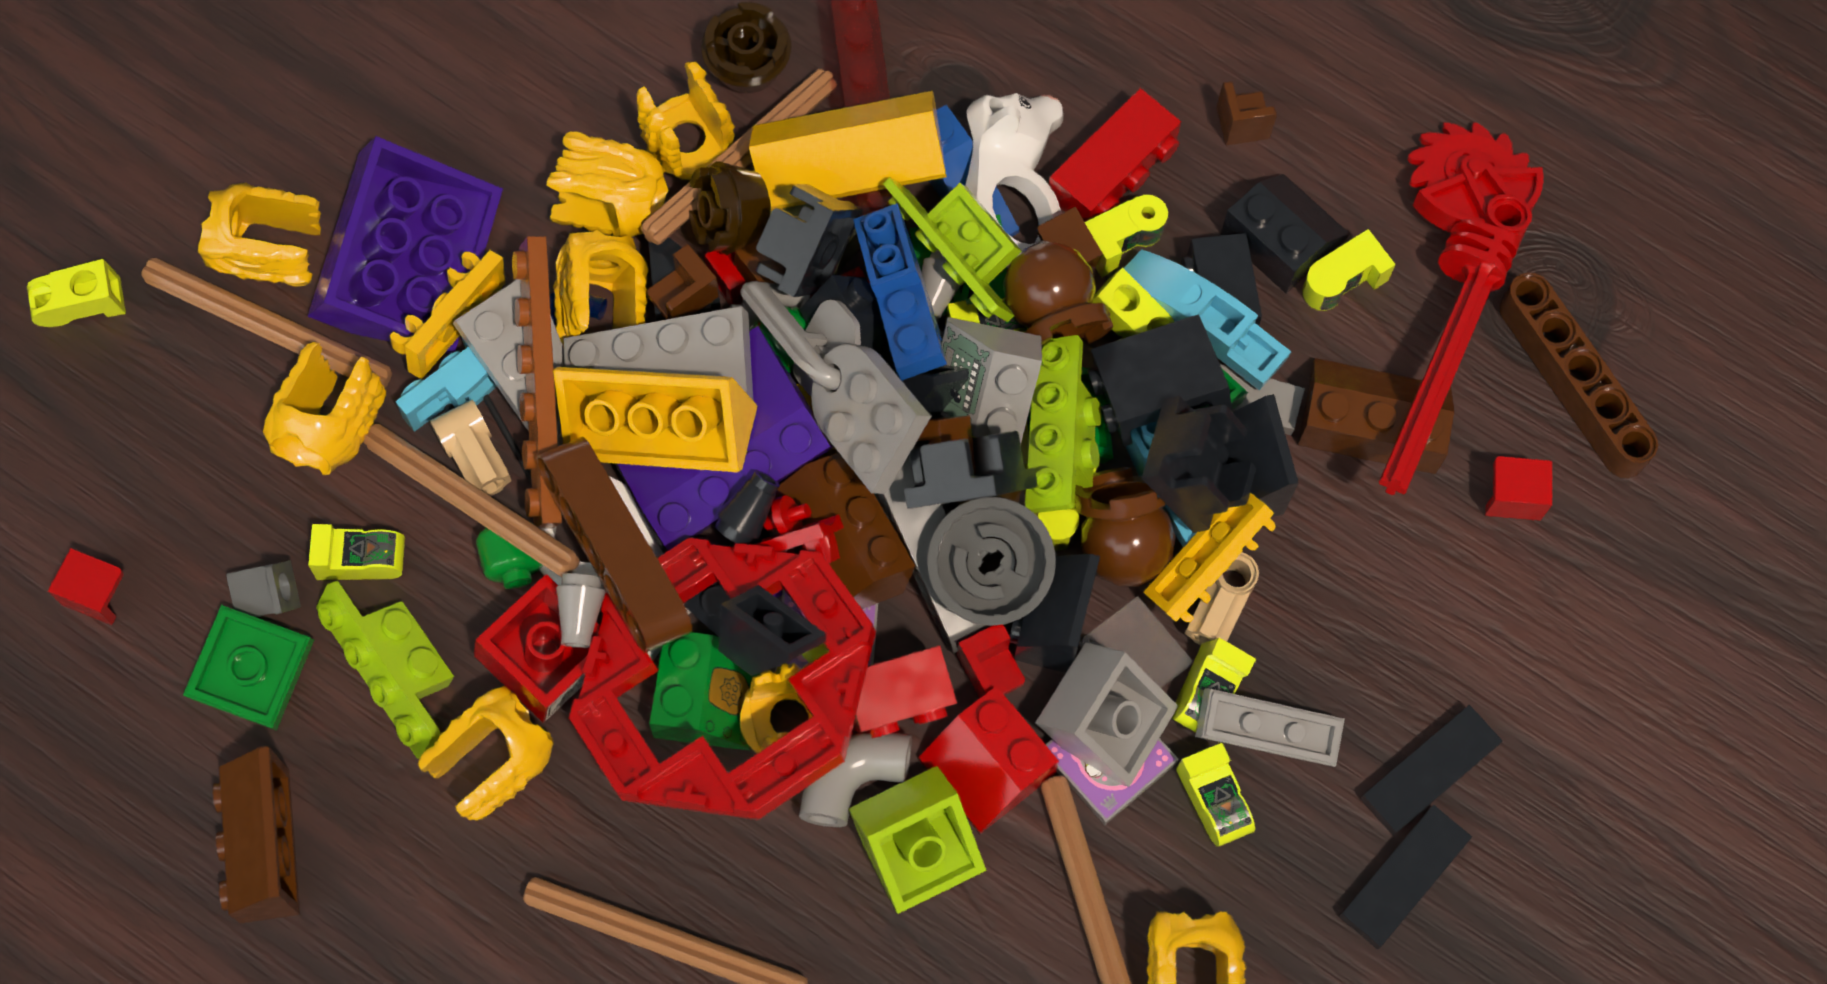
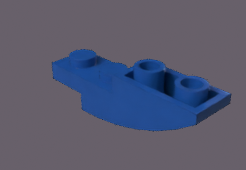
[853,203,947,381]

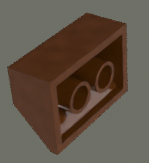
[1298,358,1454,474]
[767,452,915,609]
[213,746,300,923]

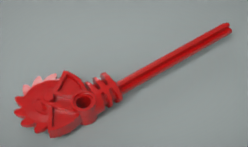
[1379,122,1544,496]

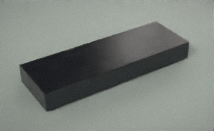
[1360,705,1503,836]
[1339,805,1472,950]

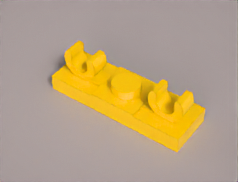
[390,250,505,379]
[1143,492,1276,622]

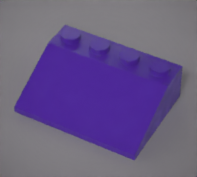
[308,136,503,355]
[617,326,834,551]

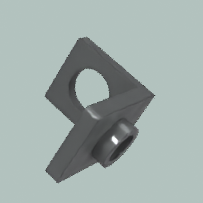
[226,560,301,617]

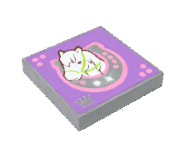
[1046,738,1179,825]

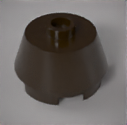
[701,2,791,93]
[689,161,771,255]

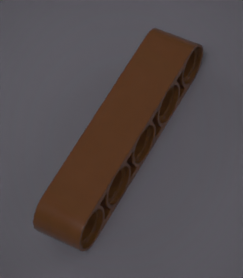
[1500,272,1658,479]
[537,437,692,653]

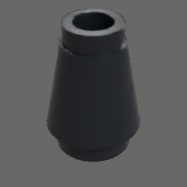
[715,470,780,544]

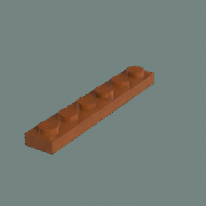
[512,237,562,529]

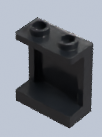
[1087,314,1233,447]

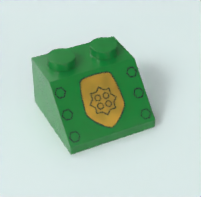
[649,632,760,751]

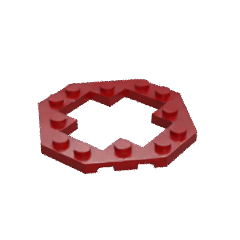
[569,538,876,820]

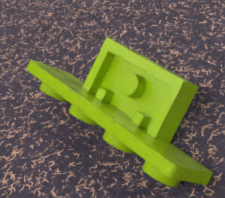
[883,177,1022,322]
[1025,335,1102,513]
[316,581,454,759]

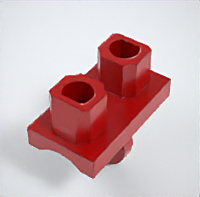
[752,495,844,563]

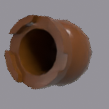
[1002,241,1113,345]
[1075,467,1176,587]

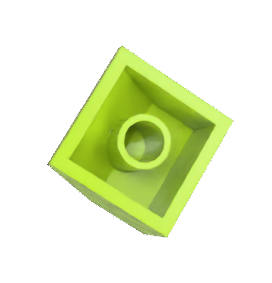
[849,766,986,914]

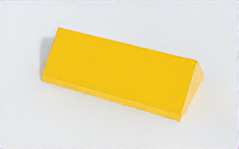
[749,91,947,211]
[553,367,757,472]

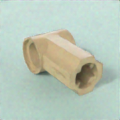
[430,400,512,497]
[1185,552,1259,645]

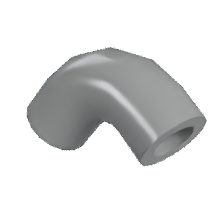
[799,732,912,827]

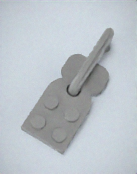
[740,281,931,494]

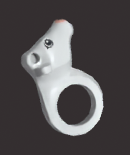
[965,93,1064,267]

